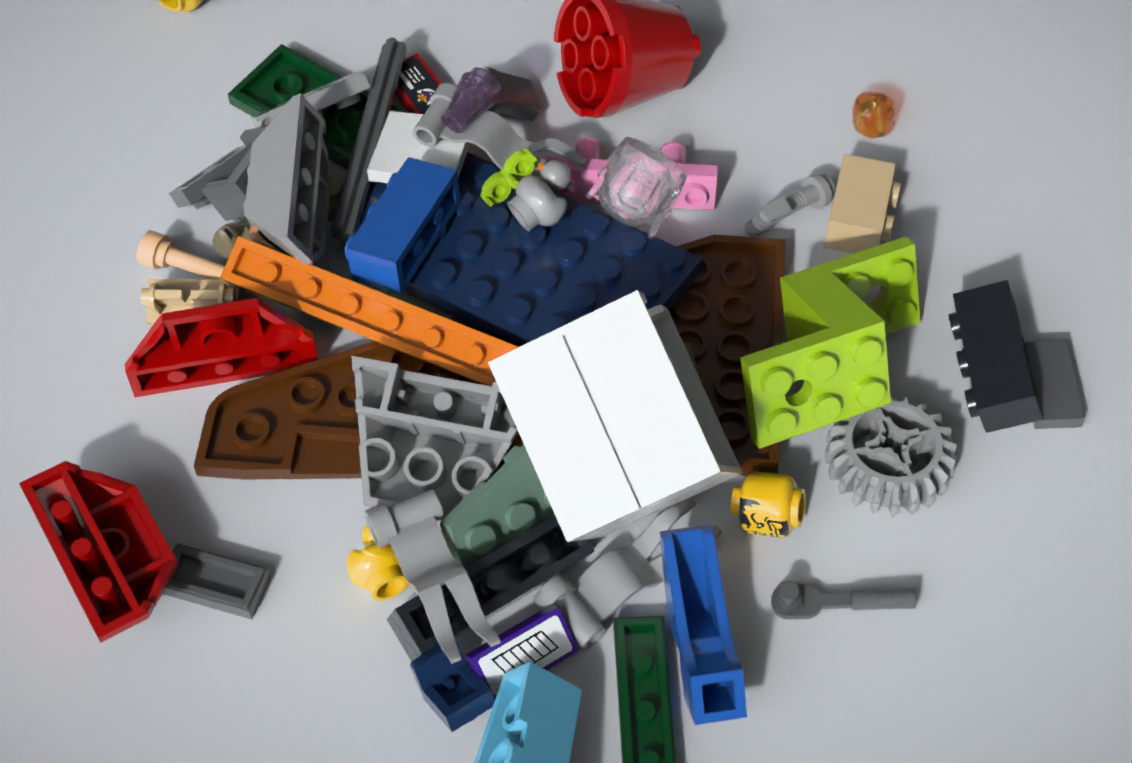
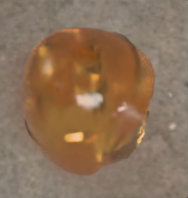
[852,91,896,139]

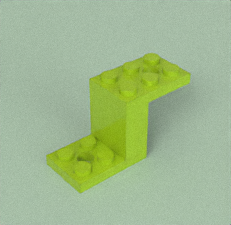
[740,237,920,449]

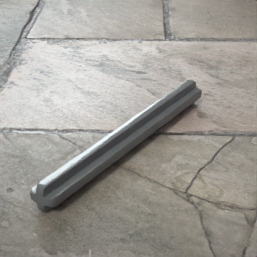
[330,37,407,242]

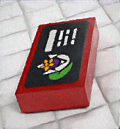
[395,53,442,114]

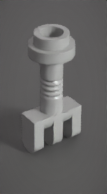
[745,173,836,237]

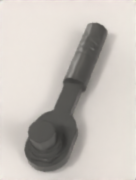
[771,581,916,619]

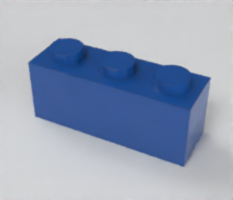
[345,157,461,295]

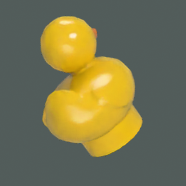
[347,524,409,601]

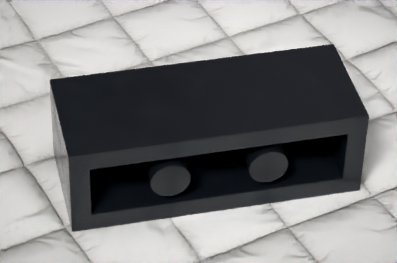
[948,280,1043,433]

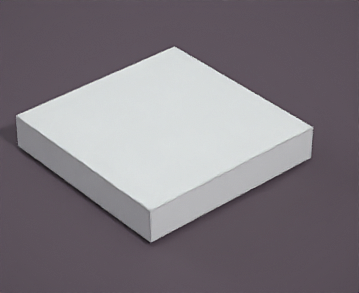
[367,111,470,183]

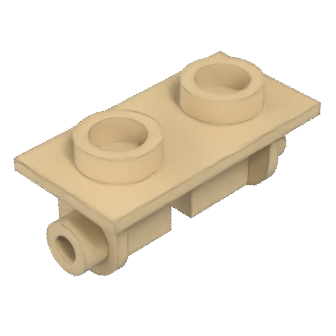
[141,279,240,324]

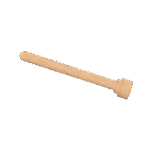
[137,230,306,314]

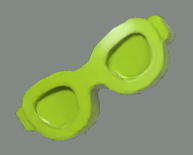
[480,148,537,207]

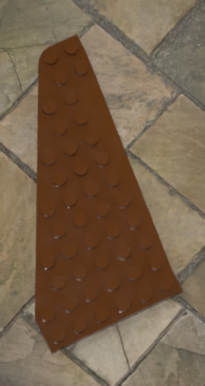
[194,234,785,480]

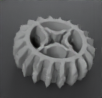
[824,394,957,517]

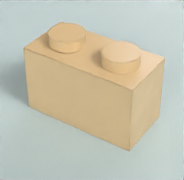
[824,154,901,254]

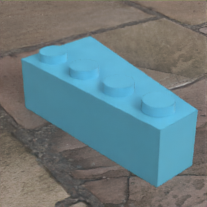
[474,661,582,763]

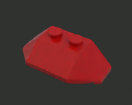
[125,298,318,398]
[19,461,178,643]

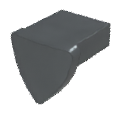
[469,67,542,121]

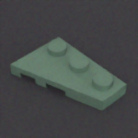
[439,444,555,568]

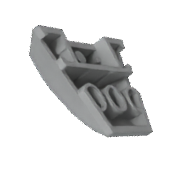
[351,355,518,522]

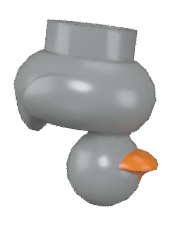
[507,160,571,231]

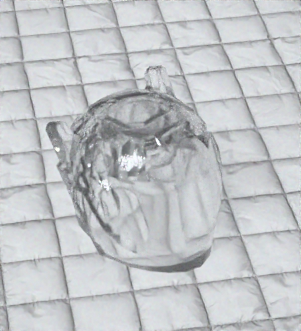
[586,137,687,239]

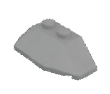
[243,94,331,265]

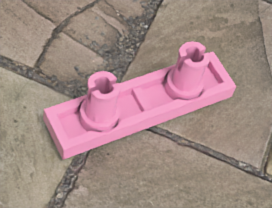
[542,137,718,210]

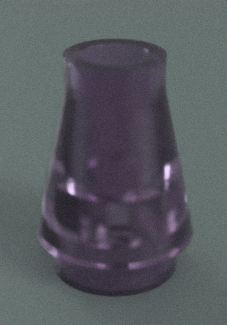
[441,67,501,133]

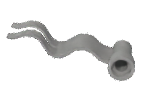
[413,83,588,191]
[364,489,501,664]
[534,497,722,650]

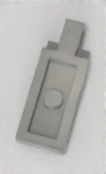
[251,73,371,128]

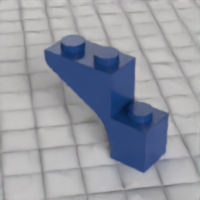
[659,524,747,725]

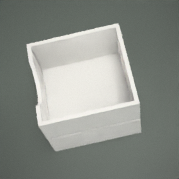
[488,290,743,542]

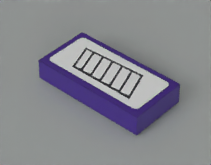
[465,604,579,699]

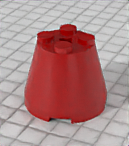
[554,0,701,118]

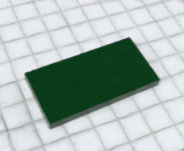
[228,44,408,170]

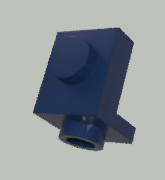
[410,641,495,732]

